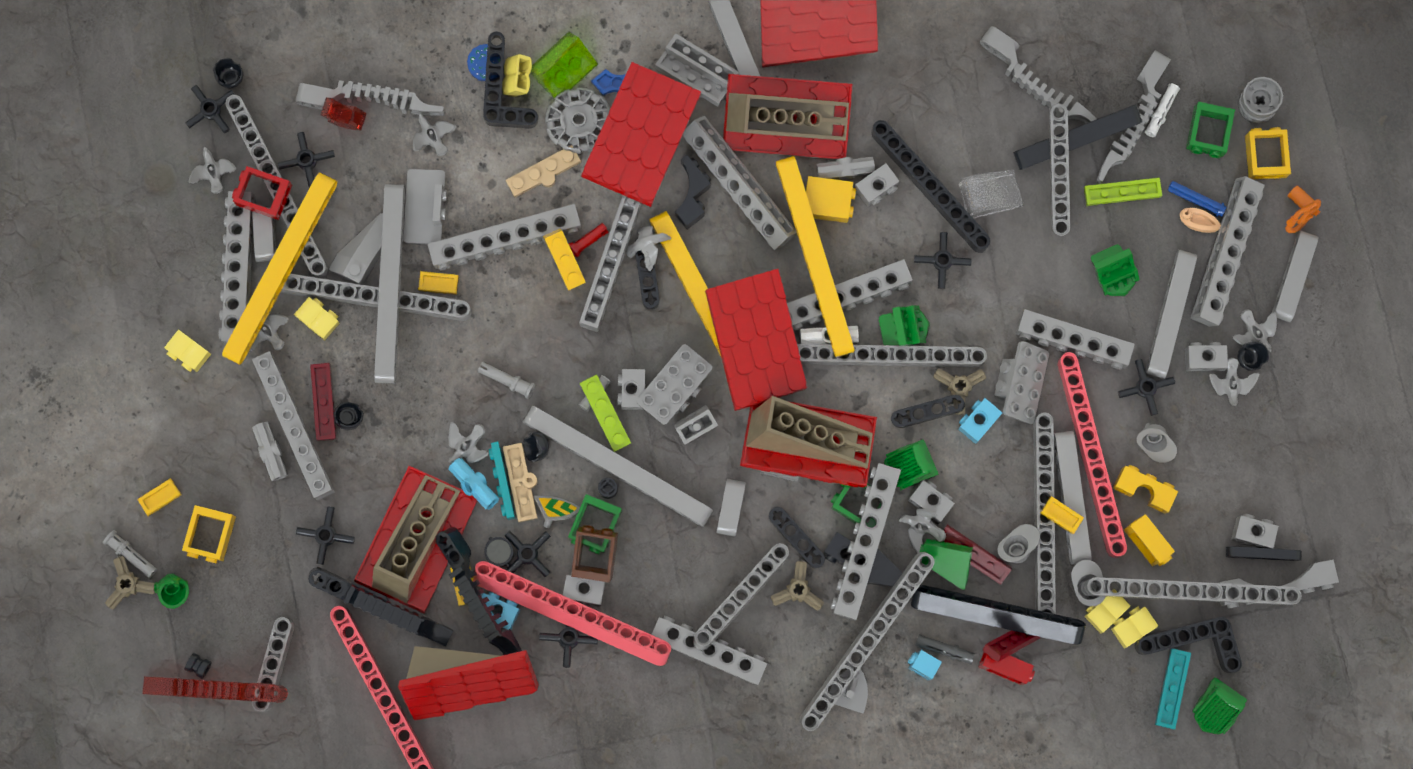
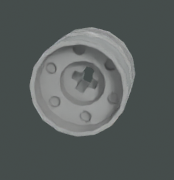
[1238,77,1283,124]

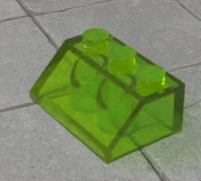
[530,32,598,98]

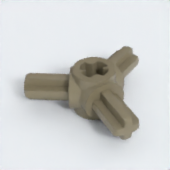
[933,368,986,415]
[105,556,155,610]
[771,561,824,611]

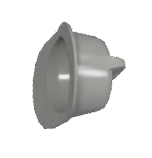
[1137,423,1177,463]
[997,524,1040,564]
[1071,560,1105,607]

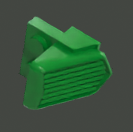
[1091,244,1140,296]
[879,305,930,346]
[884,439,939,490]
[1192,677,1247,734]

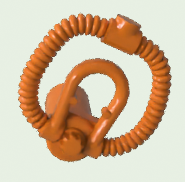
[1285,185,1321,233]

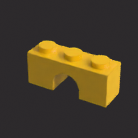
[543,228,586,290]
[1113,465,1178,514]

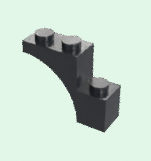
[675,155,711,230]

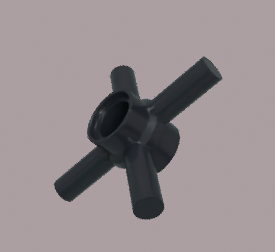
[185,85,235,133]
[278,132,335,188]
[914,232,972,289]
[1118,359,1175,416]
[296,506,355,565]
[505,531,551,577]
[539,613,598,668]

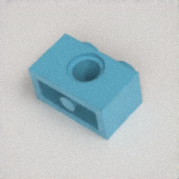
[958,398,1002,444]
[482,592,520,630]
[908,650,942,680]

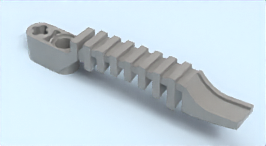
[980,26,1097,124]
[1096,50,1171,184]
[295,80,445,116]

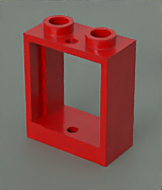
[232,166,293,220]
[978,652,1035,685]

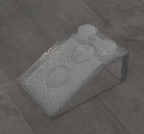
[959,170,1024,218]

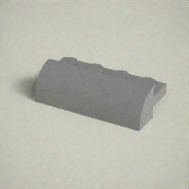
[655,34,739,107]

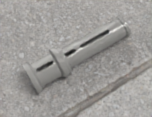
[478,361,536,399]
[103,530,157,578]

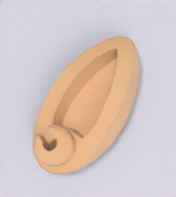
[1180,208,1221,233]

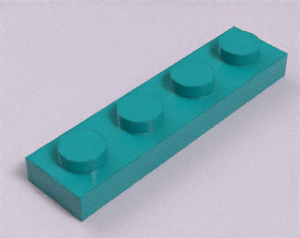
[488,442,516,520]
[1155,648,1191,730]

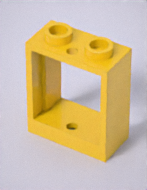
[1245,127,1291,180]
[182,505,236,564]
[1123,514,1175,566]

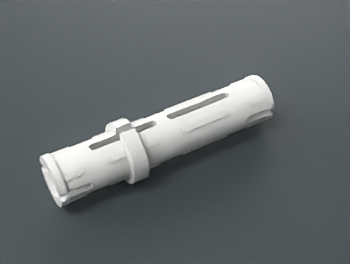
[1145,83,1180,138]

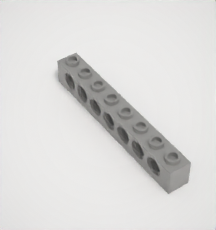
[683,116,797,250]
[1190,176,1264,327]
[219,191,255,345]
[579,195,642,332]
[428,204,582,271]
[787,259,913,331]
[252,351,335,500]
[831,463,901,621]

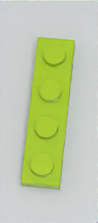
[1084,178,1162,206]
[580,374,631,452]

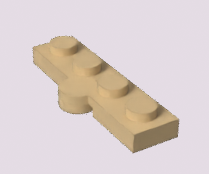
[505,145,581,198]
[503,443,538,523]

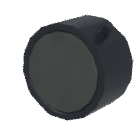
[484,537,514,568]

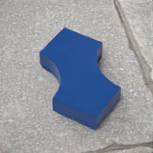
[591,69,626,96]

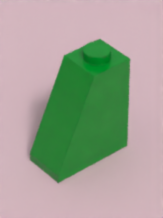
[920,539,973,590]

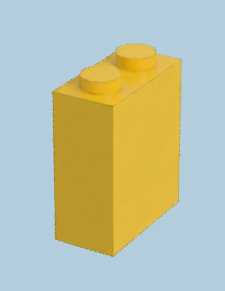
[806,176,856,223]

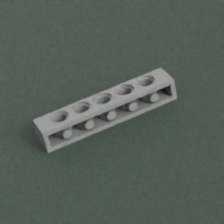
[1016,309,1135,370]
[652,615,767,686]

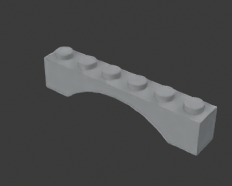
[1219,559,1339,609]

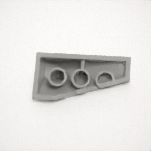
[329,213,383,285]

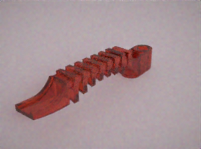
[142,676,288,703]

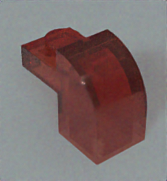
[321,97,367,131]

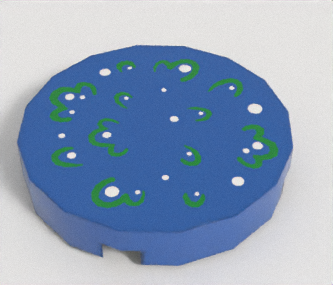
[467,44,505,81]

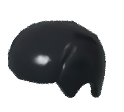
[213,58,244,89]
[1237,342,1269,371]
[333,402,364,431]
[524,432,549,462]

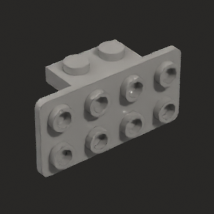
[403,169,447,244]
[994,341,1049,424]
[637,344,712,425]

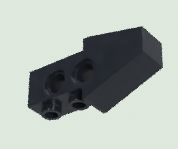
[824,532,902,588]

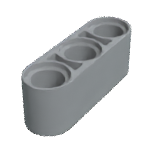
[252,207,276,262]
[716,478,746,537]

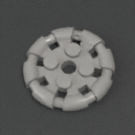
[545,88,611,154]

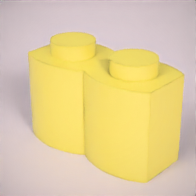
[502,54,532,97]
[294,297,340,341]
[164,330,211,372]
[1084,589,1130,634]
[1111,606,1158,649]

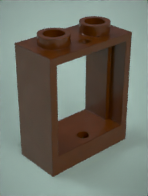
[571,525,618,583]

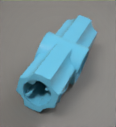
[449,458,499,510]

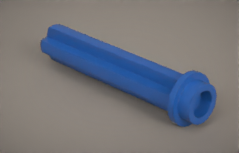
[1168,181,1227,217]

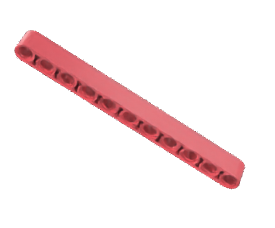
[1058,352,1127,558]
[473,561,671,666]
[330,606,434,769]

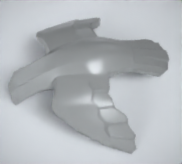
[413,113,456,156]
[188,147,236,194]
[626,226,671,271]
[1233,309,1277,352]
[250,314,289,351]
[1209,358,1260,406]
[448,422,488,463]
[899,508,946,553]

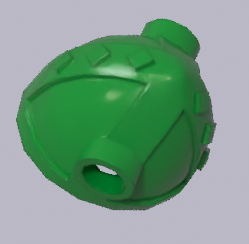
[154,573,189,609]

